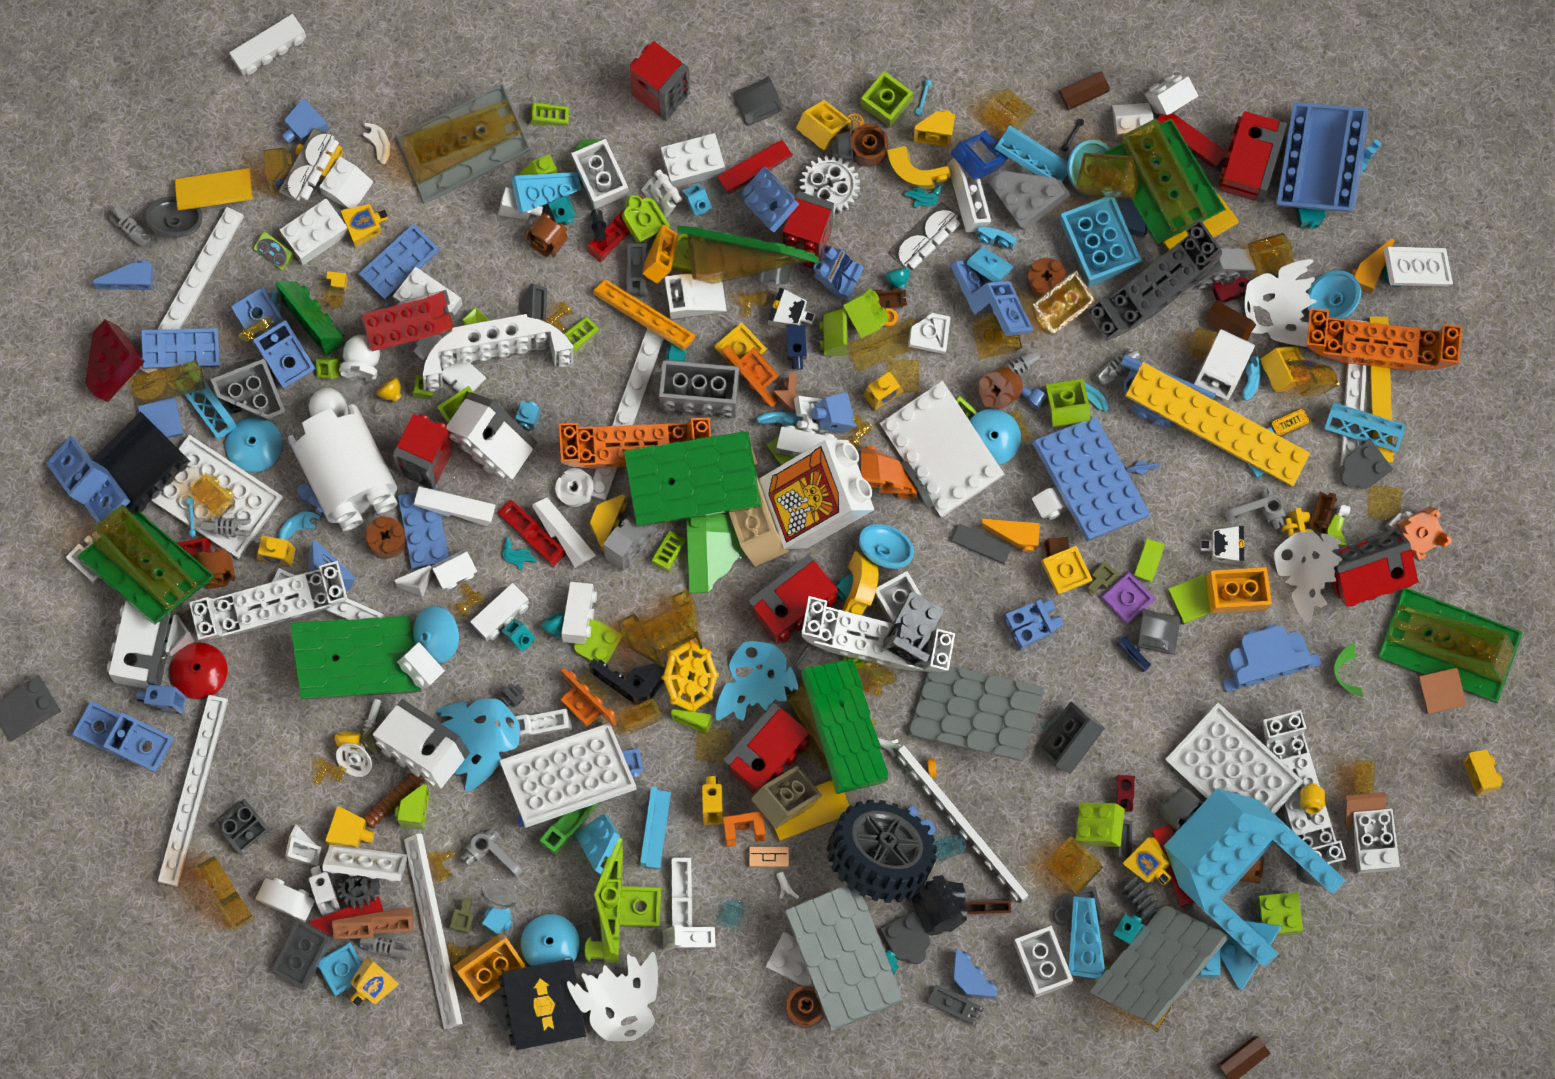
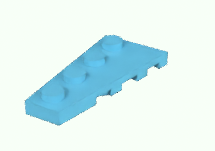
[511,172,582,214]
[1069,896,1105,979]

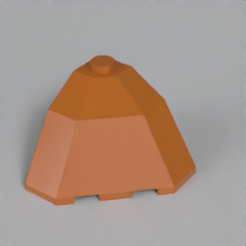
[860,446,917,499]

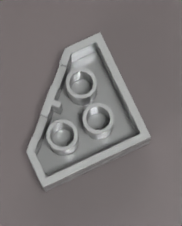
[989,171,1071,229]
[1184,247,1256,293]
[209,358,285,419]
[603,512,657,571]

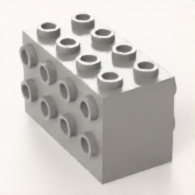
[659,360,739,419]

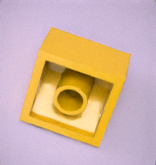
[796,100,851,150]
[913,110,955,148]
[1260,346,1313,392]
[1463,750,1503,797]

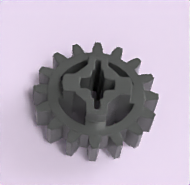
[337,875,381,909]

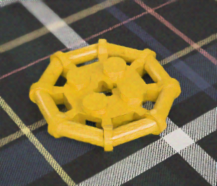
[661,640,719,712]

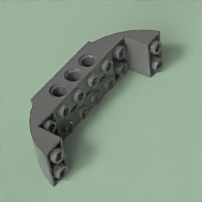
[1086,219,1222,341]

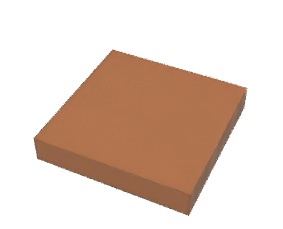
[1419,668,1466,714]
[1345,792,1386,829]

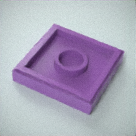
[1101,572,1155,625]

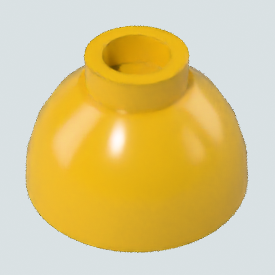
[376,377,402,403]
[334,731,362,754]

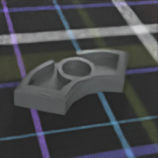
[900,461,933,509]

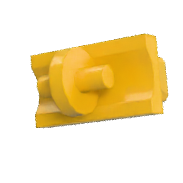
[1281,508,1313,537]

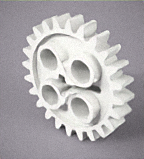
[800,156,860,216]

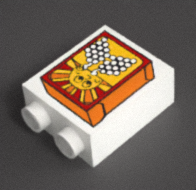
[758,440,874,549]

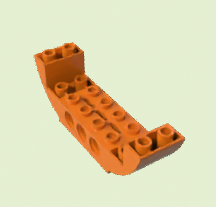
[1307,308,1462,371]
[558,418,711,469]

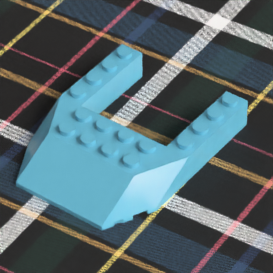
[1164,788,1347,968]

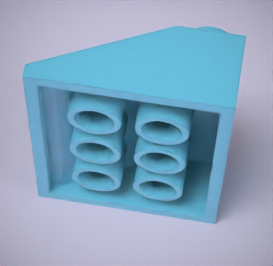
[1060,195,1142,288]

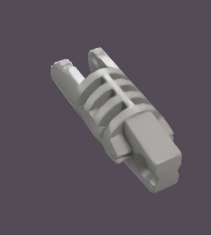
[109,206,151,246]
[1095,349,1140,385]
[1004,351,1040,376]
[201,517,251,536]
[359,936,412,960]

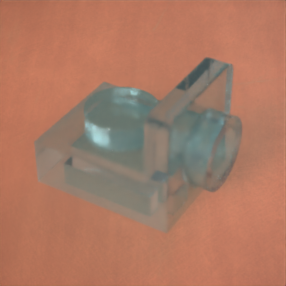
[933,834,966,861]
[719,898,746,931]

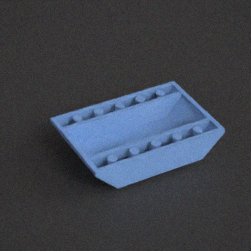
[1277,102,1368,212]

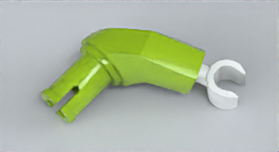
[1326,505,1351,547]

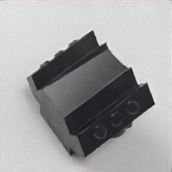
[911,875,967,936]

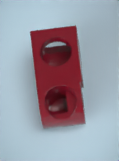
[1211,277,1249,304]
[1116,775,1135,812]

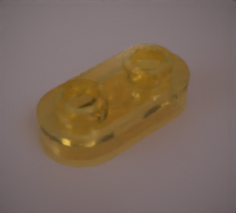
[237,315,273,343]

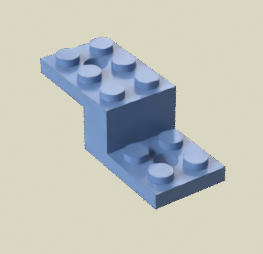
[740,166,799,232]
[950,260,1034,336]
[230,286,316,388]
[46,436,130,529]
[72,701,174,773]

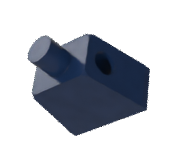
[786,325,807,370]

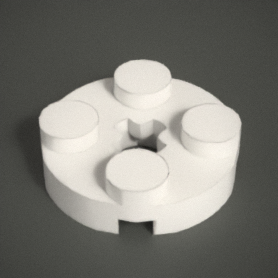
[555,468,594,507]

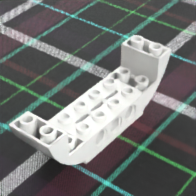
[423,314,574,392]
[189,561,348,640]
[802,596,955,672]
[1263,710,1346,864]

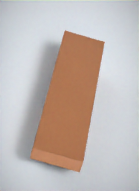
[332,906,414,939]

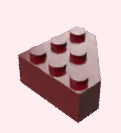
[85,319,145,402]

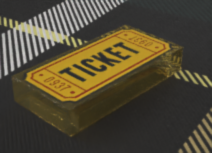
[1269,406,1312,437]

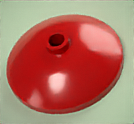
[170,642,228,699]

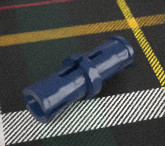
[1116,636,1151,672]

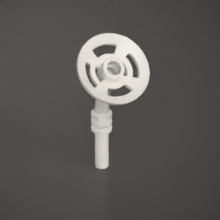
[336,699,381,777]

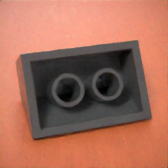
[1036,701,1105,774]

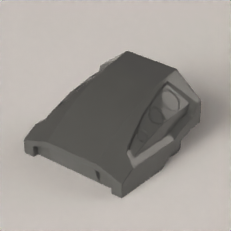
[734,76,782,126]
[1137,608,1181,655]
[214,799,271,855]

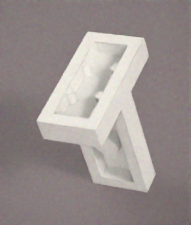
[662,925,715,950]

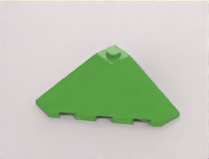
[687,514,745,594]

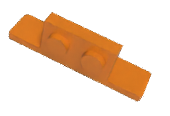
[722,345,779,407]
[560,668,616,727]

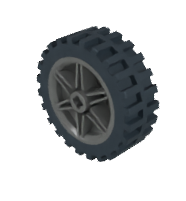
[827,800,937,903]

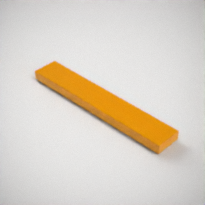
[593,279,695,351]

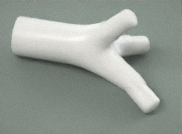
[878,738,901,757]
[776,872,799,899]

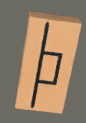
[749,847,789,868]

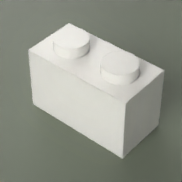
[431,549,477,590]
[397,643,445,690]

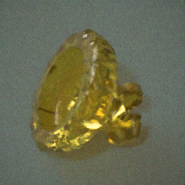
[863,663,897,696]

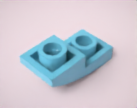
[977,227,1017,249]

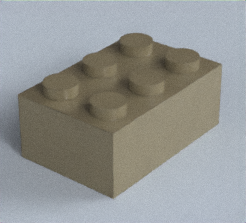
[751,766,822,829]

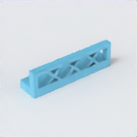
[995,125,1068,182]
[176,364,237,440]
[1325,402,1406,452]
[640,786,671,869]

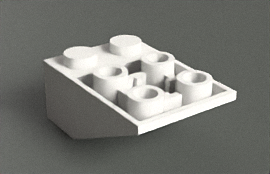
[665,274,727,319]
[1194,329,1255,400]
[1353,809,1400,874]

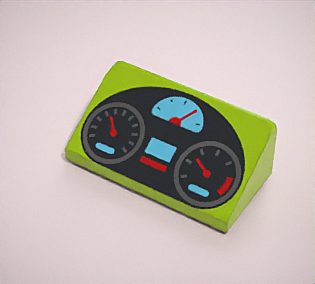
[253,231,294,271]

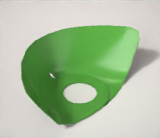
[1334,643,1363,697]

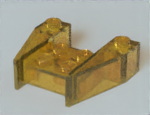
[617,589,703,667]
[192,851,254,932]

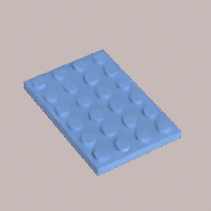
[1033,417,1151,542]

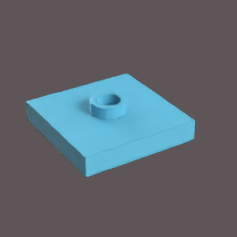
[966,246,1014,282]
[318,943,362,997]

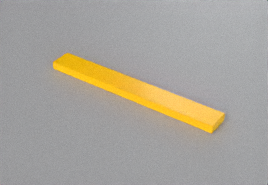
[1369,316,1393,464]

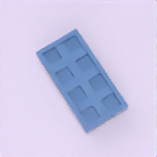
[359,223,440,301]
[141,328,220,369]
[398,488,449,570]

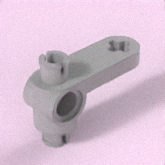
[1224,487,1286,531]
[460,827,523,878]

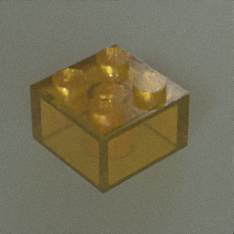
[1044,836,1103,896]

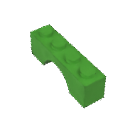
[540,802,601,857]

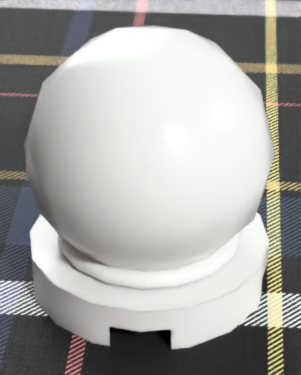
[339,334,380,382]
[308,388,348,417]

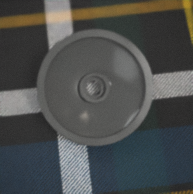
[145,197,203,238]

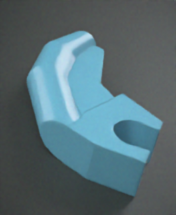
[1242,356,1262,401]
[1084,382,1109,412]
[756,411,803,427]
[278,511,321,541]

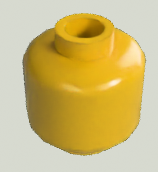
[1299,783,1325,814]

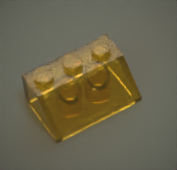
[1075,153,1138,199]
[1031,271,1096,335]

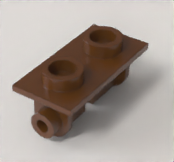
[872,288,907,309]
[1309,491,1337,534]

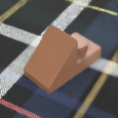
[773,372,796,413]

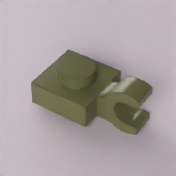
[1087,561,1119,596]
[359,723,381,755]
[450,897,475,933]

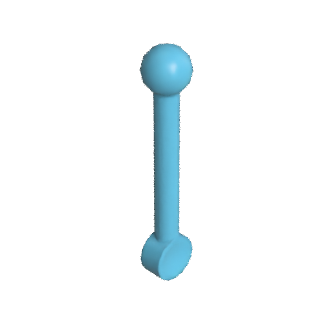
[916,79,932,116]
[186,497,196,537]

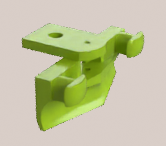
[584,837,661,965]

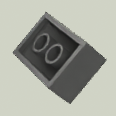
[0,675,61,741]

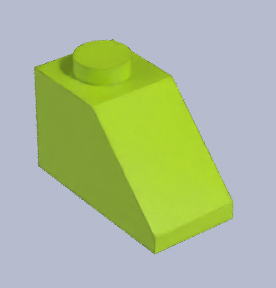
[517,154,557,176]

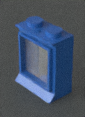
[950,130,1009,180]

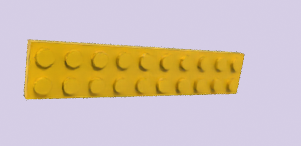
[1125,362,1310,487]

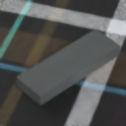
[952,523,1012,564]

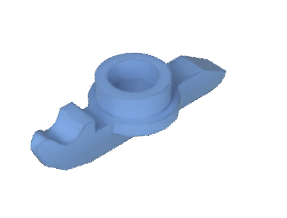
[1125,461,1160,475]

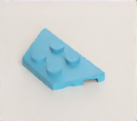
[574,814,620,874]
[1220,920,1282,990]

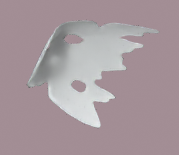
[1244,259,1317,347]
[1274,531,1342,623]
[567,952,658,1041]

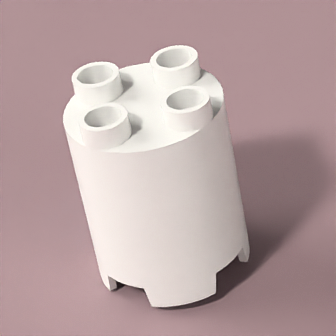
[288,404,398,531]

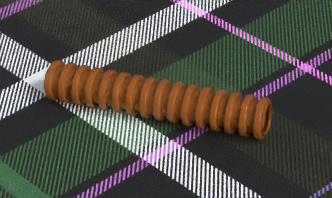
[362,773,425,829]

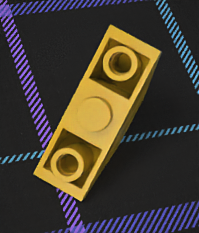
[590,495,628,552]

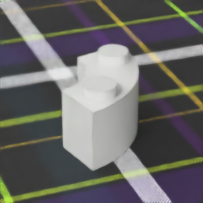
[1032,487,1069,520]
[255,877,315,921]

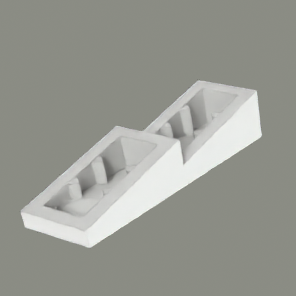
[413,486,495,527]
[532,498,596,568]
[495,709,572,737]
[672,857,692,927]

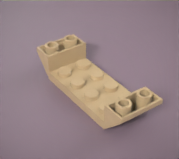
[729,447,789,567]

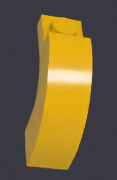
[887,146,952,189]
[842,550,878,616]

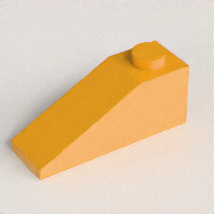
[642,224,678,283]
[1352,238,1395,294]
[981,519,1040,553]

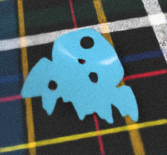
[716,641,798,721]
[435,698,520,791]

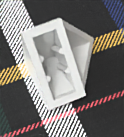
[395,565,433,597]
[165,615,194,656]
[285,824,321,866]

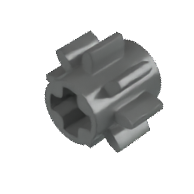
[501,683,525,707]

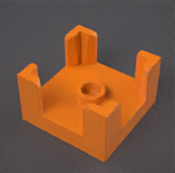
[1396,506,1452,560]
[723,811,766,847]

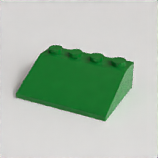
[275,281,345,356]

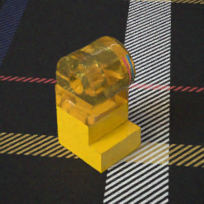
[326,271,347,310]

